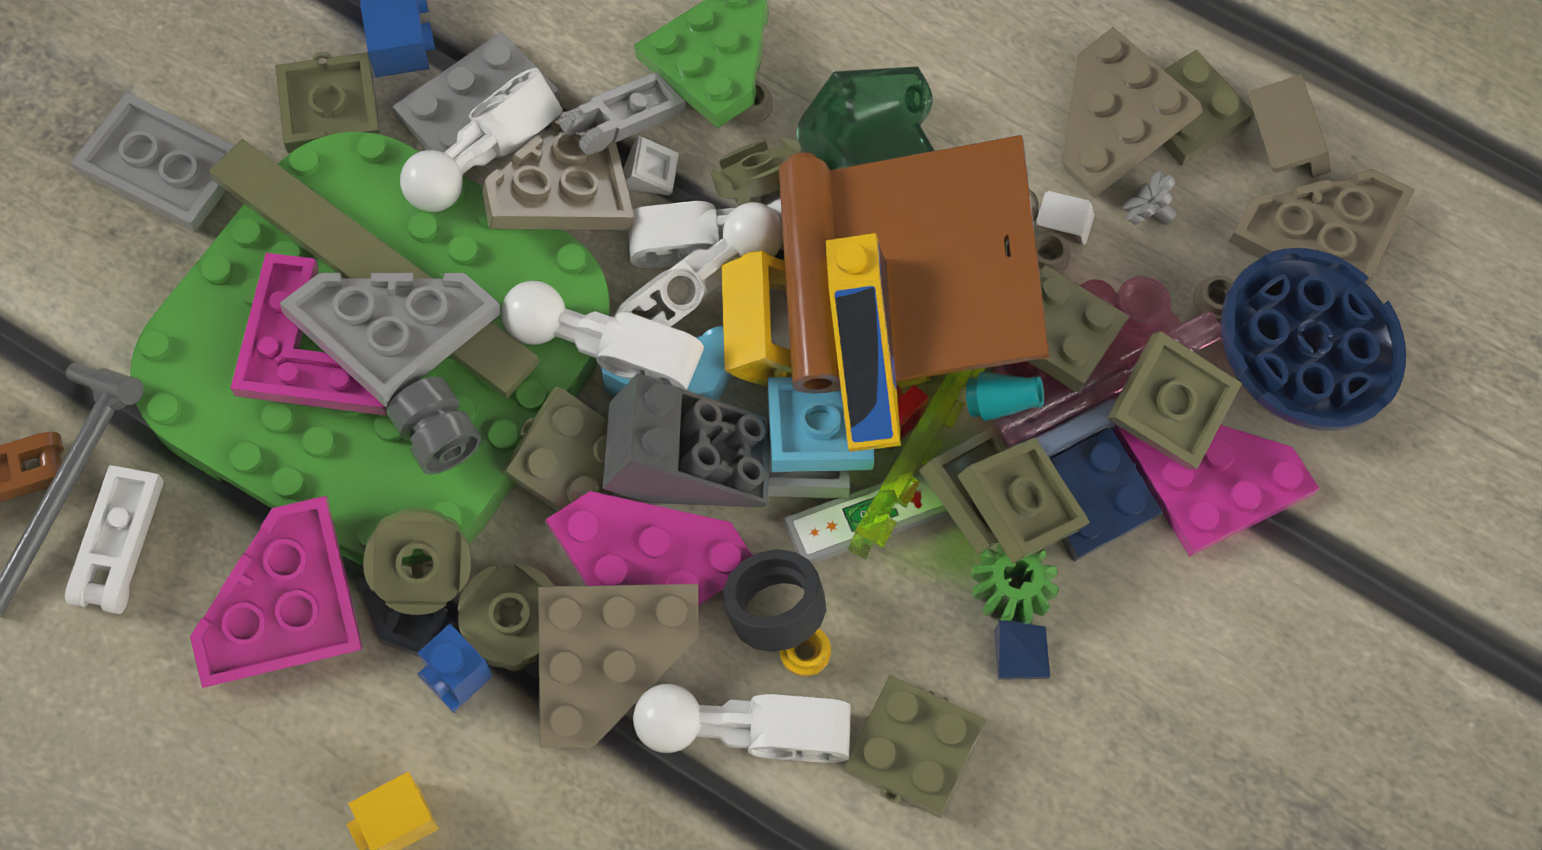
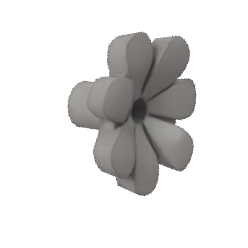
[1122,171,1177,225]

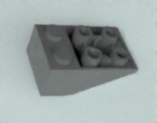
[603,374,770,507]

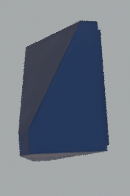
[994,620,1050,680]

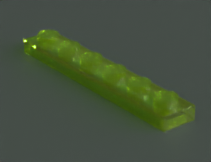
[848,368,986,560]

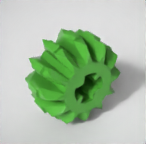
[971,543,1059,624]

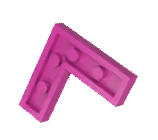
[230,253,388,416]

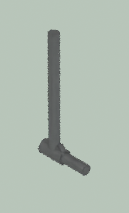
[0,363,143,618]

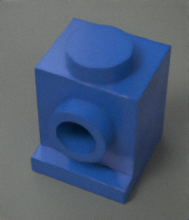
[417,624,493,713]

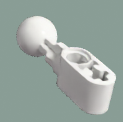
[400,68,563,212]
[628,194,784,269]
[614,202,783,327]
[501,281,704,390]
[633,684,851,763]

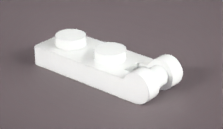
[65,465,164,614]

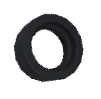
[723,549,827,652]

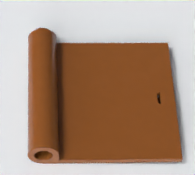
[779,135,1050,394]

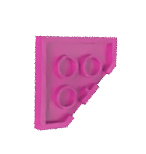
[1114,425,1320,557]
[545,491,753,605]
[190,495,363,688]

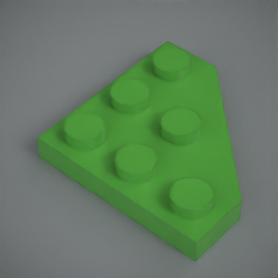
[633,0,769,128]

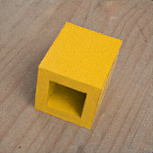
[347,771,439,850]

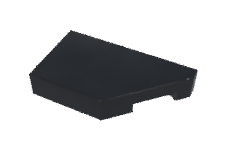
[357,577,450,657]

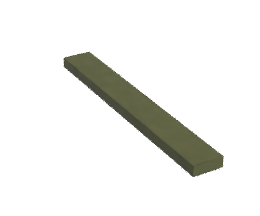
[208,139,540,399]

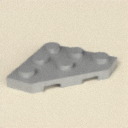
[280,273,501,407]

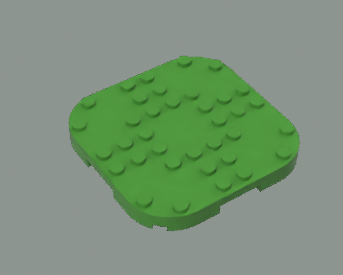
[130,132,611,565]

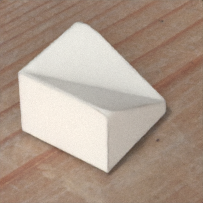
[1037,191,1095,246]

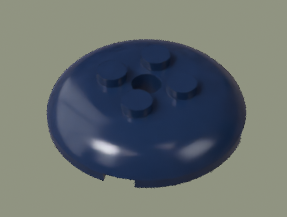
[1221,248,1406,431]

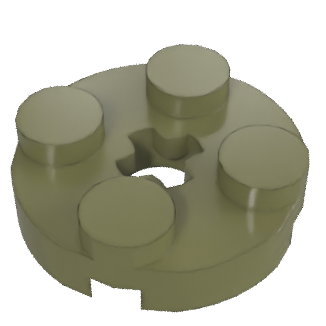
[711,139,803,206]
[363,508,471,615]
[458,564,554,671]

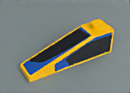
[826,233,901,452]

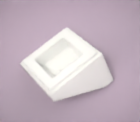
[623,136,679,195]

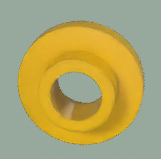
[779,628,831,677]

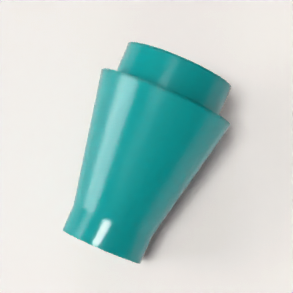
[966,372,1044,422]

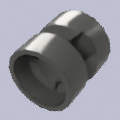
[386,376,482,475]

